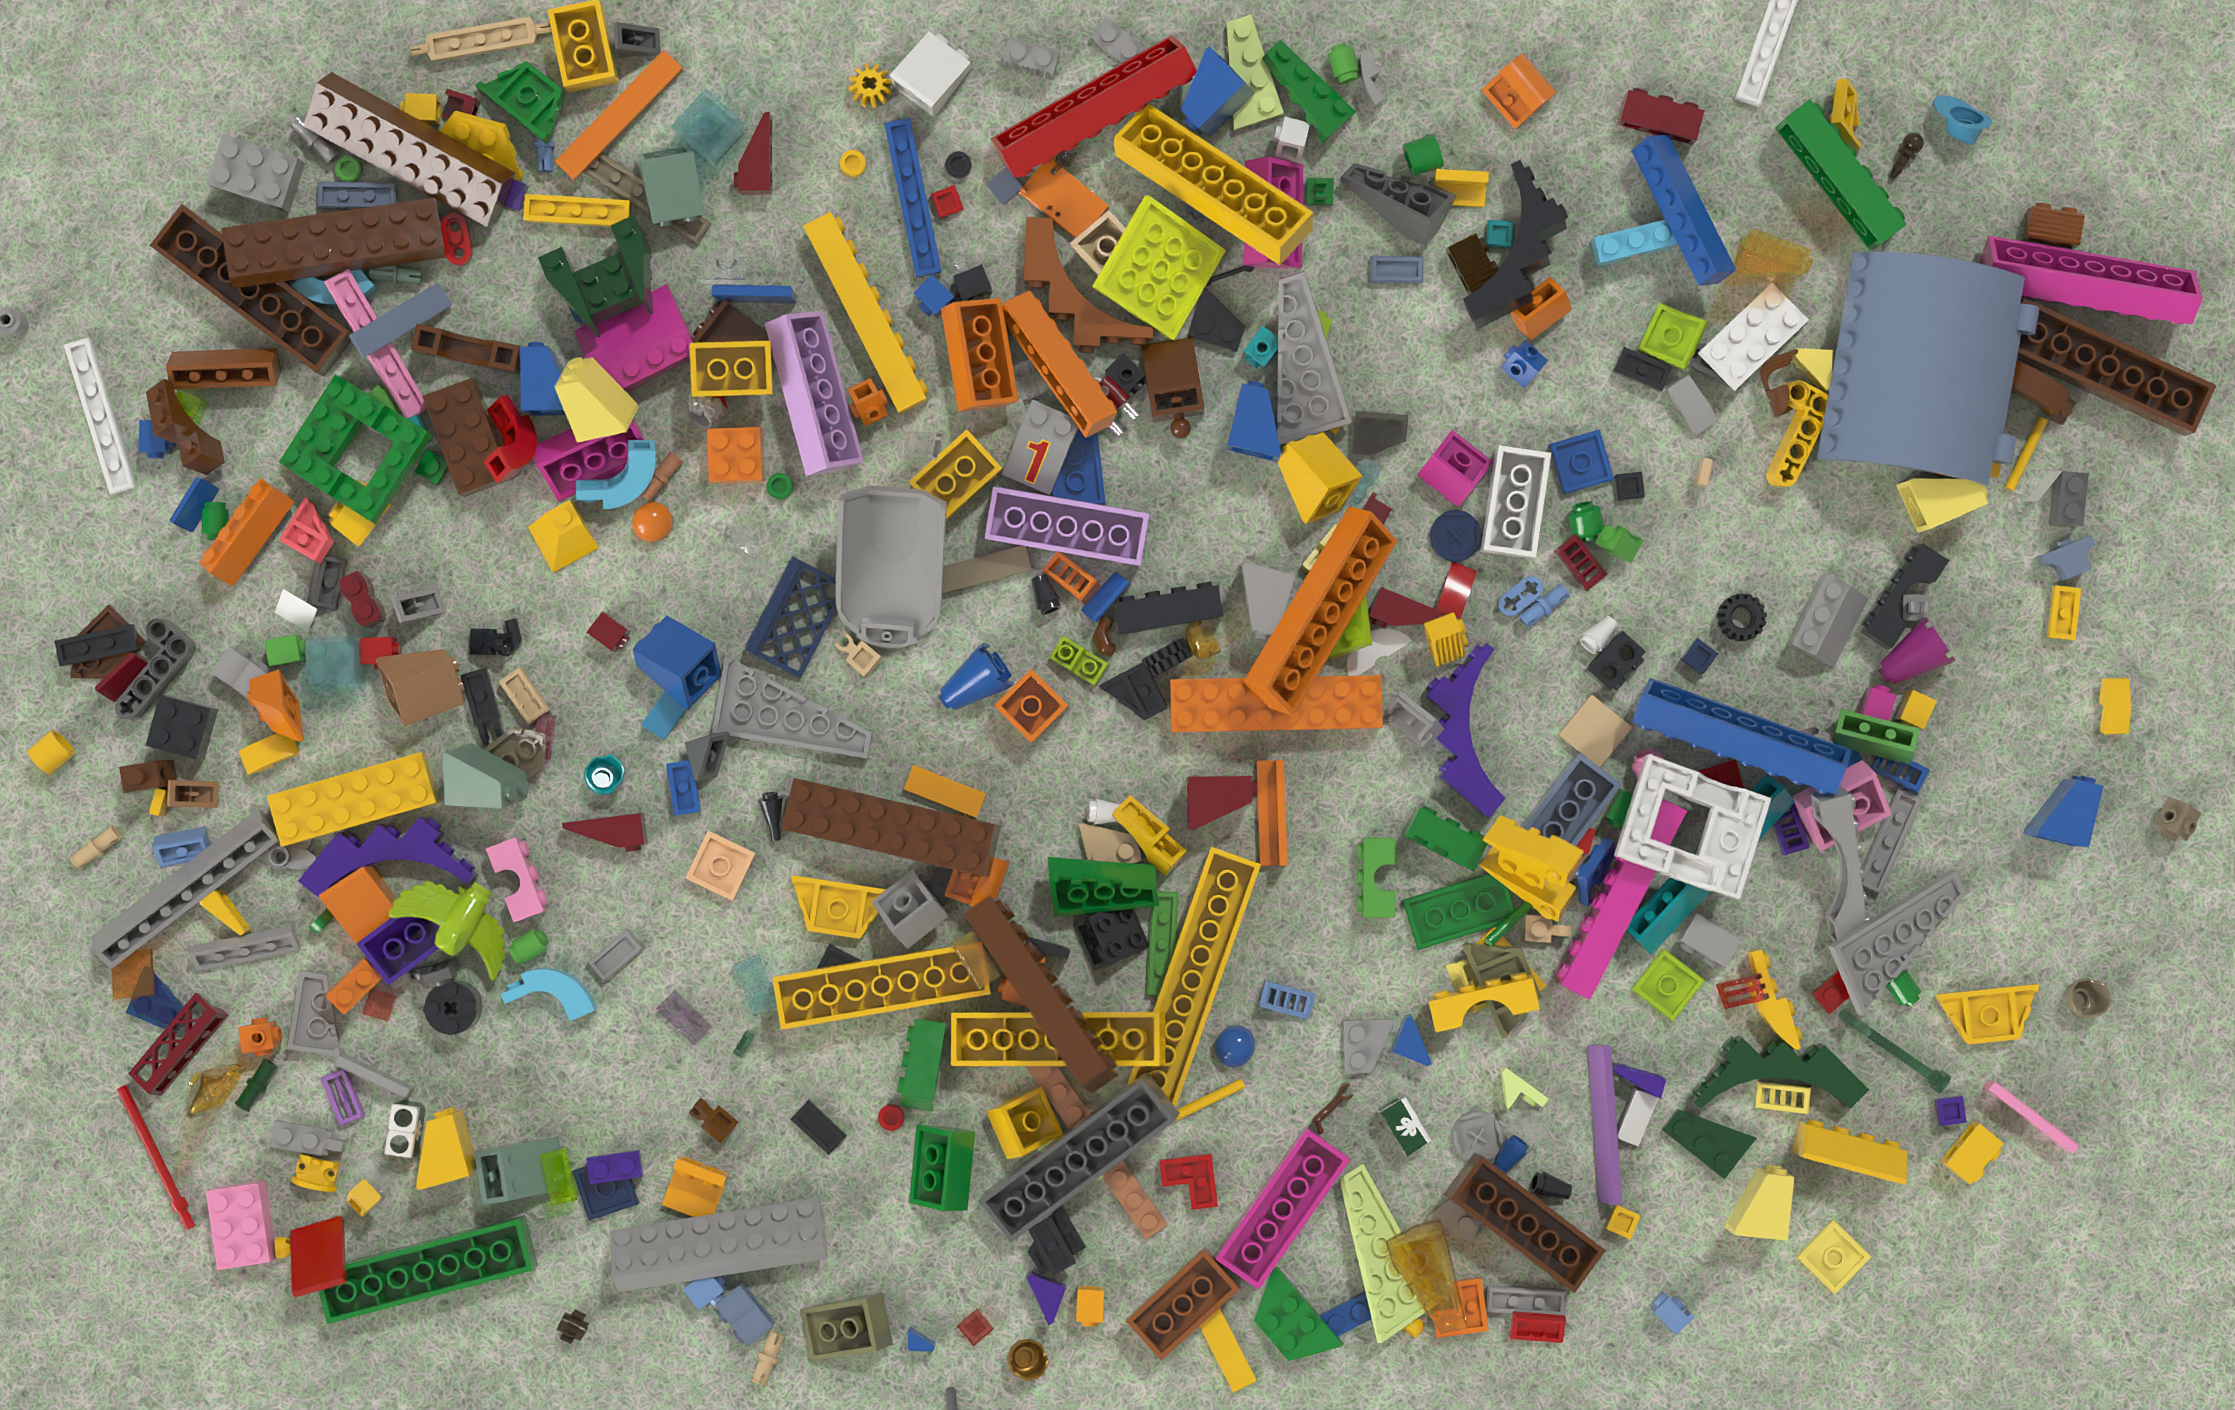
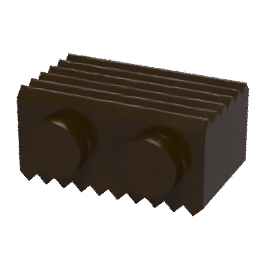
[1446,233,1499,295]

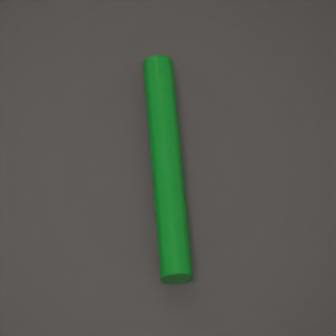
[1484,901,1533,946]

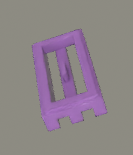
[321,1069,366,1126]

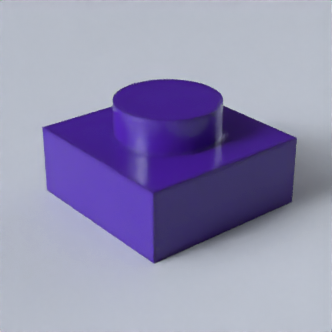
[1935,1095,1967,1126]

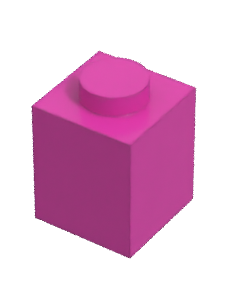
[1858,684,1897,721]

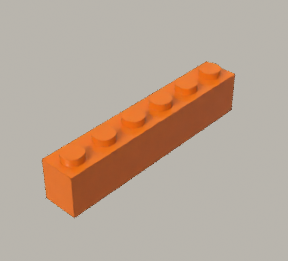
[1003,290,1117,438]

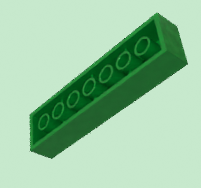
[319,1215,538,1324]

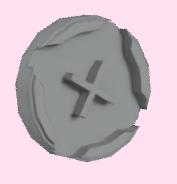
[1451,1110,1504,1161]

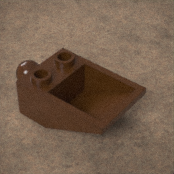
[1141,337,1205,439]

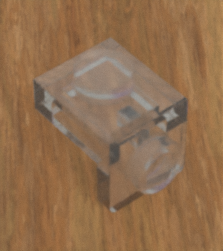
[1013,360,1048,406]

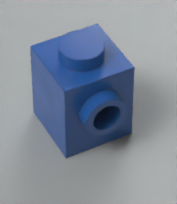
[913,275,955,318]
[139,420,176,459]

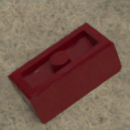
[94,652,149,702]

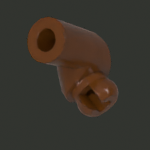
[1093,616,1116,656]

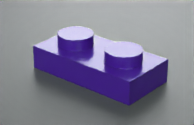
[586,1150,644,1184]

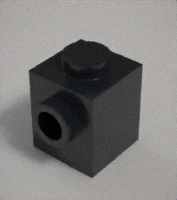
[951,265,993,301]
[1105,353,1145,395]

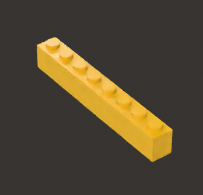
[803,211,929,415]

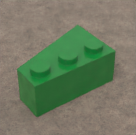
[1401,805,1488,871]

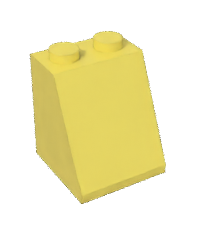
[555,357,639,442]
[1896,478,1988,533]
[1725,1164,1794,1241]

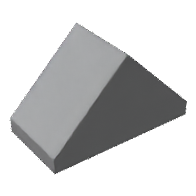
[391,587,445,625]

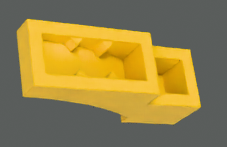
[1112,795,1187,876]

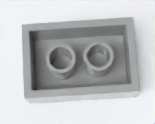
[207,134,305,213]

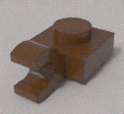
[689,1098,738,1143]

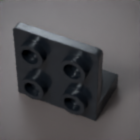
[1073,909,1149,971]

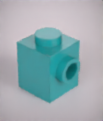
[1243,326,1278,369]

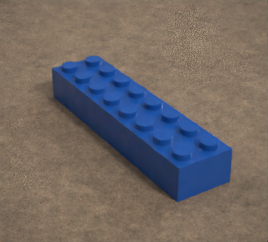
[1632,678,1852,795]

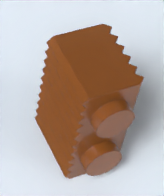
[2022,203,2085,249]

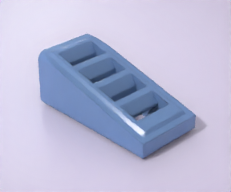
[1258,980,1316,1019]

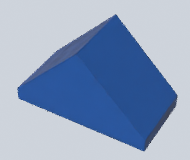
[1391,1014,1432,1066]

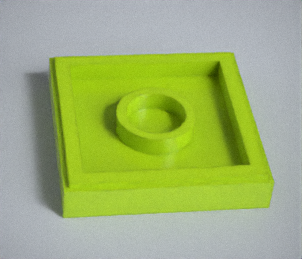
[1637,303,1709,370]
[1631,948,1705,1022]

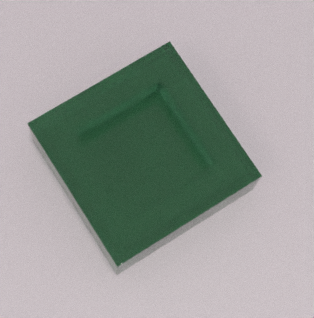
[733,1029,757,1058]

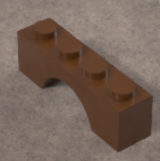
[411,323,521,375]

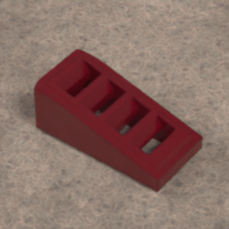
[1554,534,1608,591]

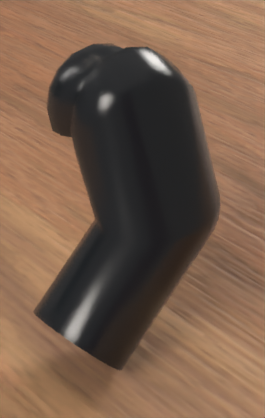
[496,618,522,656]

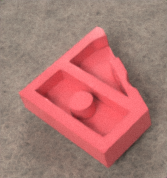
[279,497,334,564]

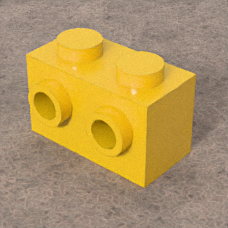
[1940,1121,2004,1184]

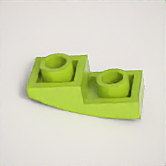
[1049,636,1110,687]

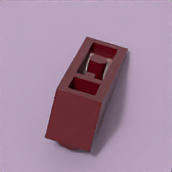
[734,112,772,195]
[1368,587,1447,629]
[562,813,648,852]

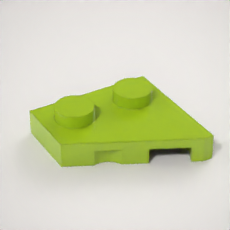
[1328,596,1372,660]

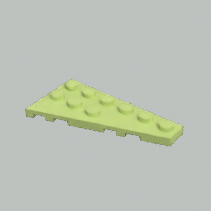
[1339,1164,1440,1343]

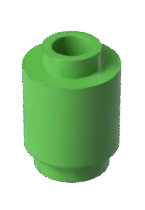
[1328,43,1360,84]
[508,928,549,965]

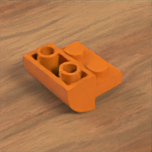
[1481,54,1558,129]
[944,857,1010,907]

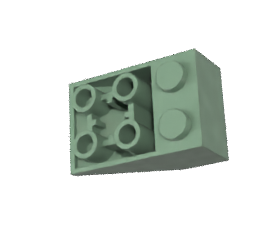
[474,1137,566,1205]

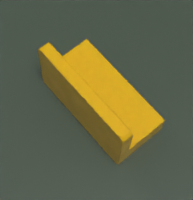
[1433,169,1489,207]

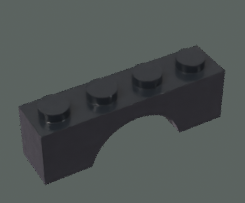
[1861,543,1949,649]

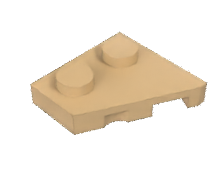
[1079,823,1142,863]

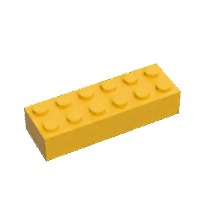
[267,752,440,847]

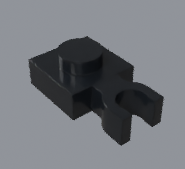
[469,628,511,655]

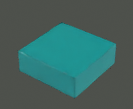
[1486,220,1514,249]

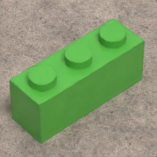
[1833,709,1920,764]

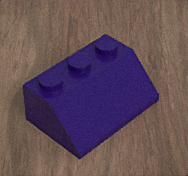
[356,917,440,986]

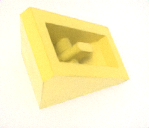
[1792,348,1833,392]

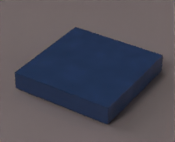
[572,1165,640,1221]

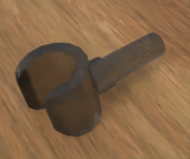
[1051,150,1077,175]

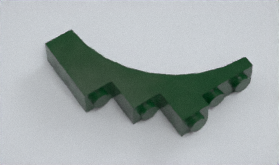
[1690,1035,1869,1108]

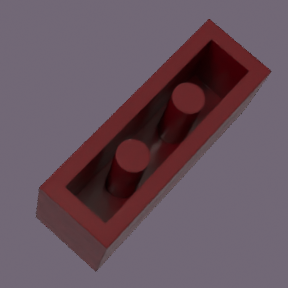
[1617,88,1705,145]

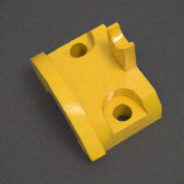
[290,1153,341,1192]

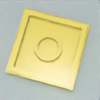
[1796,1219,1872,1294]

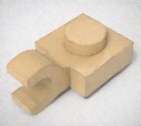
[1524,914,1571,943]

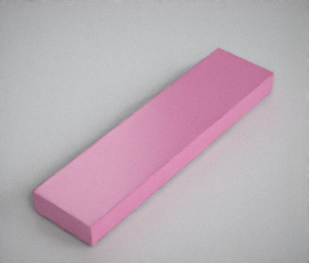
[1983,1080,2079,1154]

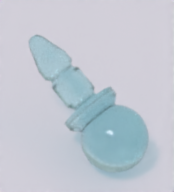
[1354,460,1380,505]

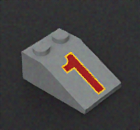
[1002,400,1079,495]

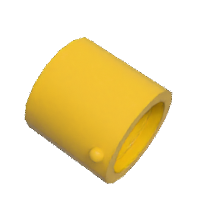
[27,729,76,775]

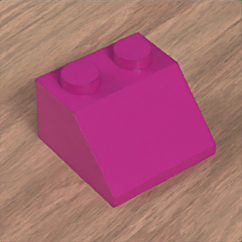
[1417,430,1493,507]

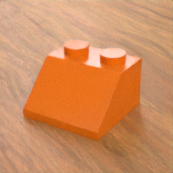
[247,670,304,742]

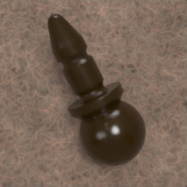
[1890,133,1924,179]

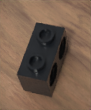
[1584,630,1646,691]

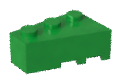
[897,1019,946,1111]

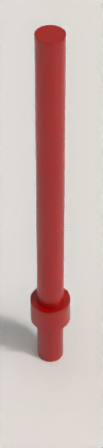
[117,1085,196,1231]

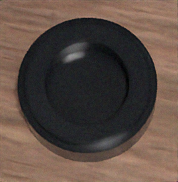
[945,151,972,179]

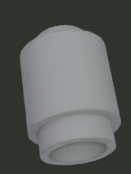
[0,307,28,337]

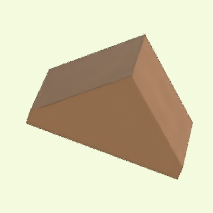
[167,780,218,808]

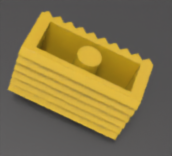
[1424,612,1469,667]

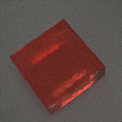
[362,988,397,1021]
[957,1308,994,1346]

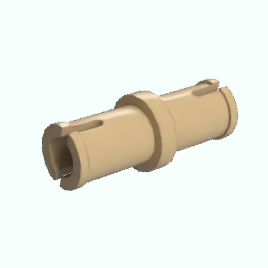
[70,825,122,870]
[751,1330,786,1386]

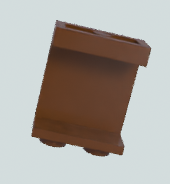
[693,299,769,343]

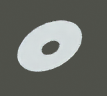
[1347,629,1412,676]

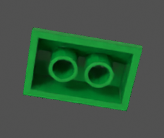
[909,1124,975,1211]

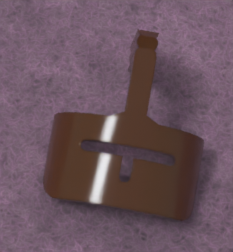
[1760,349,1798,417]

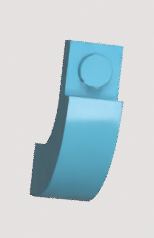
[292,270,379,308]
[576,440,656,509]
[501,968,598,1021]

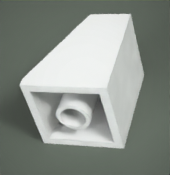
[890,31,972,118]

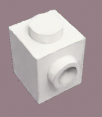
[1273,117,1310,163]

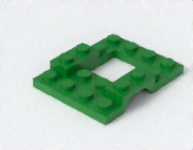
[279,374,433,524]

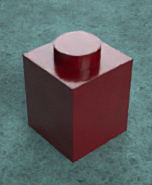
[586,612,631,652]

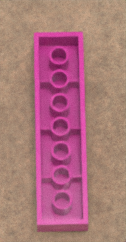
[1979,235,2203,325]
[1554,798,1687,1000]

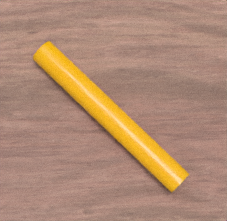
[2005,417,2048,492]
[1175,1078,1246,1122]

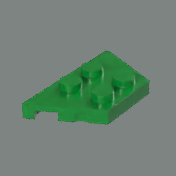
[475,61,566,145]
[1254,1267,1345,1361]

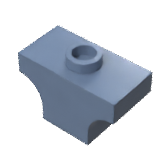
[2036,535,2095,581]

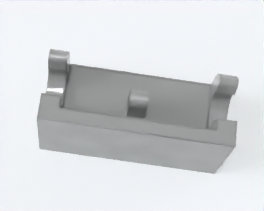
[1385,690,1444,750]

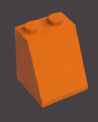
[318,865,396,945]

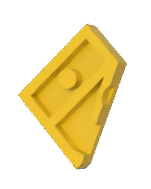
[1829,78,1861,150]

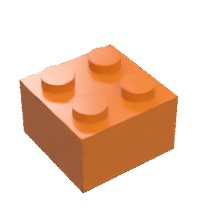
[707,427,765,484]
[994,669,1069,743]

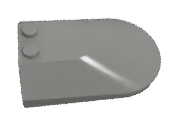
[836,485,947,648]

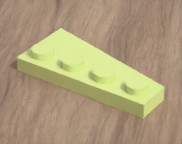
[1226,15,1284,131]

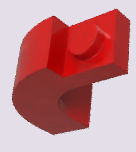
[483,394,537,483]

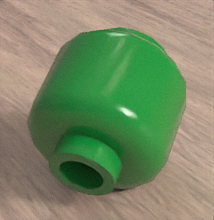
[1568,501,1605,542]

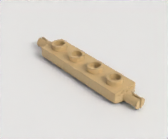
[410,17,552,63]

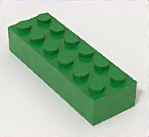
[1775,99,1907,252]

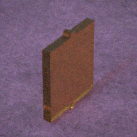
[112,949,155,1000]

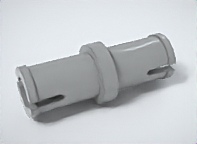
[290,115,340,165]

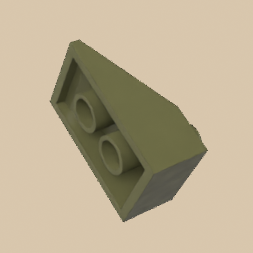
[800,1292,893,1361]

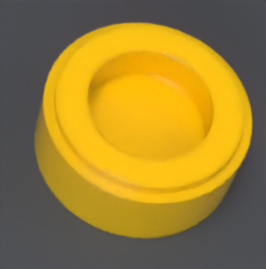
[840,150,866,177]

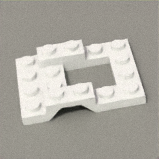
[1614,754,1771,899]

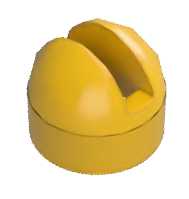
[275,1237,291,1258]
[1403,1318,1424,1339]

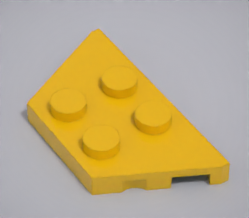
[440,111,524,181]
[791,875,887,939]
[1935,984,2039,1045]

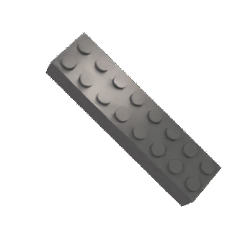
[978,1071,1180,1243]

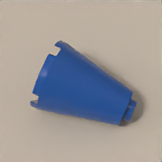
[939,642,1014,710]

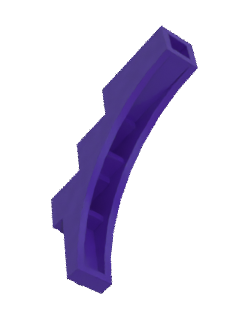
[1425,643,1506,818]
[298,816,478,898]

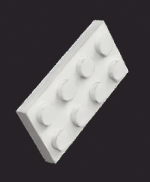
[1698,283,1809,391]

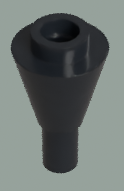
[757,792,783,841]

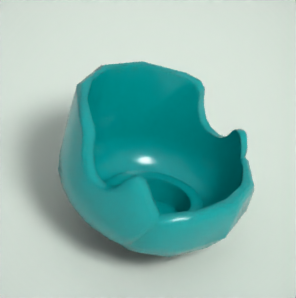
[584,754,625,795]

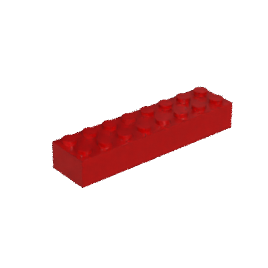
[990,35,1197,178]

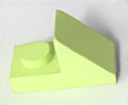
[1500,1066,1548,1109]

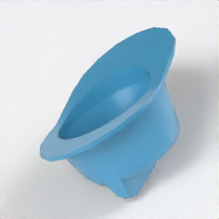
[1933,95,1992,145]

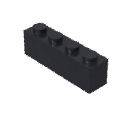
[1114,581,1223,635]

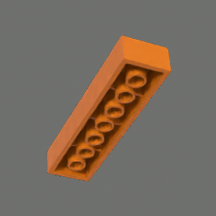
[1243,506,1397,716]
[1170,675,1383,733]

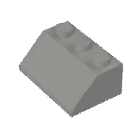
[1786,574,1868,669]

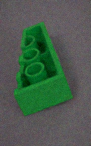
[1048,857,1159,917]

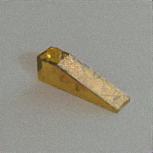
[186,1061,248,1119]
[1386,1219,1467,1334]

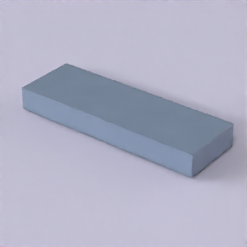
[317,182,398,210]

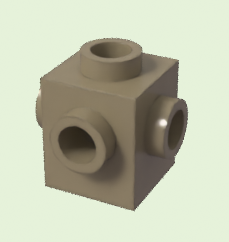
[2154,796,2201,841]

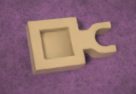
[835,632,883,678]

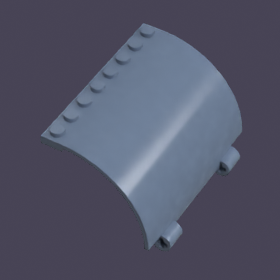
[1817,252,2040,486]

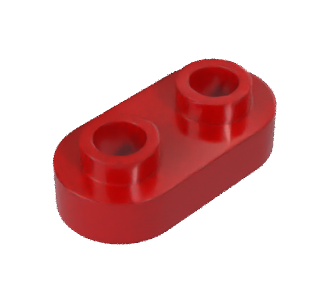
[441,213,473,266]

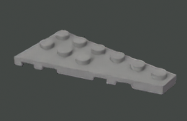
[1277,271,1352,445]
[712,655,872,759]

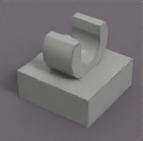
[1901,594,1929,621]

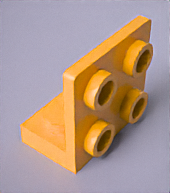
[662,1155,730,1217]

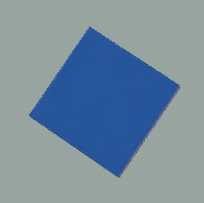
[1548,429,1614,495]

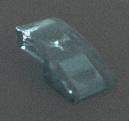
[734,954,777,1016]

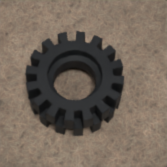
[1716,593,1767,641]
[1142,638,1193,678]

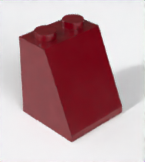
[1187,776,1257,830]

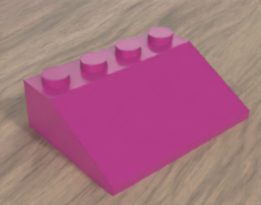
[574,284,695,392]

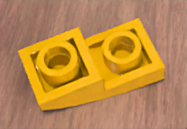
[2099,677,2131,734]
[238,733,299,776]

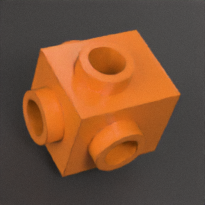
[847,378,888,426]
[238,1017,282,1056]

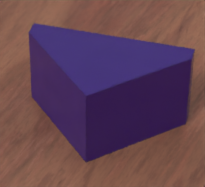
[1026,1271,1066,1325]

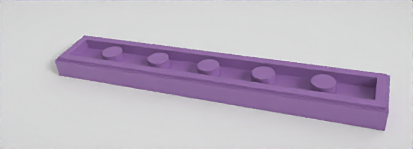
[1587,1044,1622,1205]

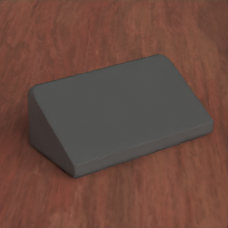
[306,555,347,611]

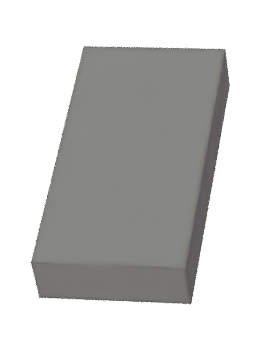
[587,928,644,983]

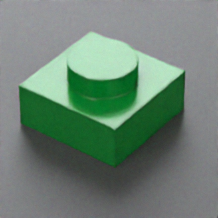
[414,450,448,486]

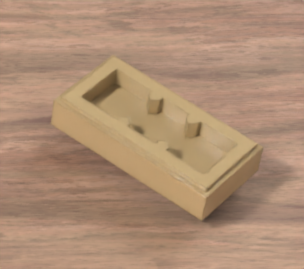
[498,667,551,725]

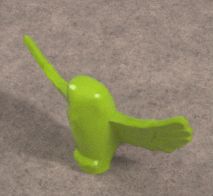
[389,880,505,981]

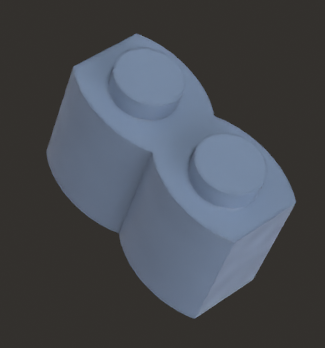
[716,1282,775,1346]

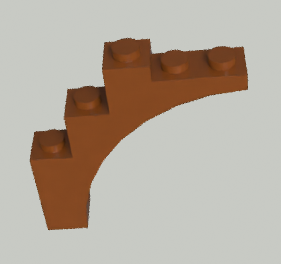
[1024,217,1153,354]

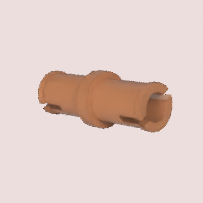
[641,451,683,502]

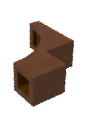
[146,379,225,475]

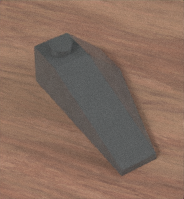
[1340,163,1456,246]

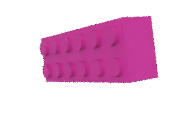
[1214,1126,1350,1290]

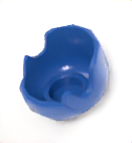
[1214,1025,1255,1068]

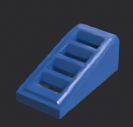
[1870,756,1930,795]

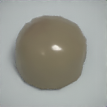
[2066,978,2111,1018]

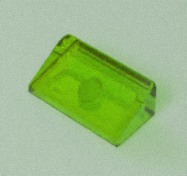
[540,1146,578,1206]

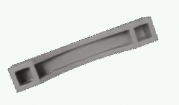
[1811,786,1869,942]

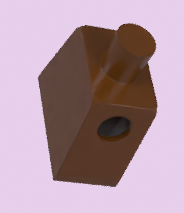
[119,760,177,794]

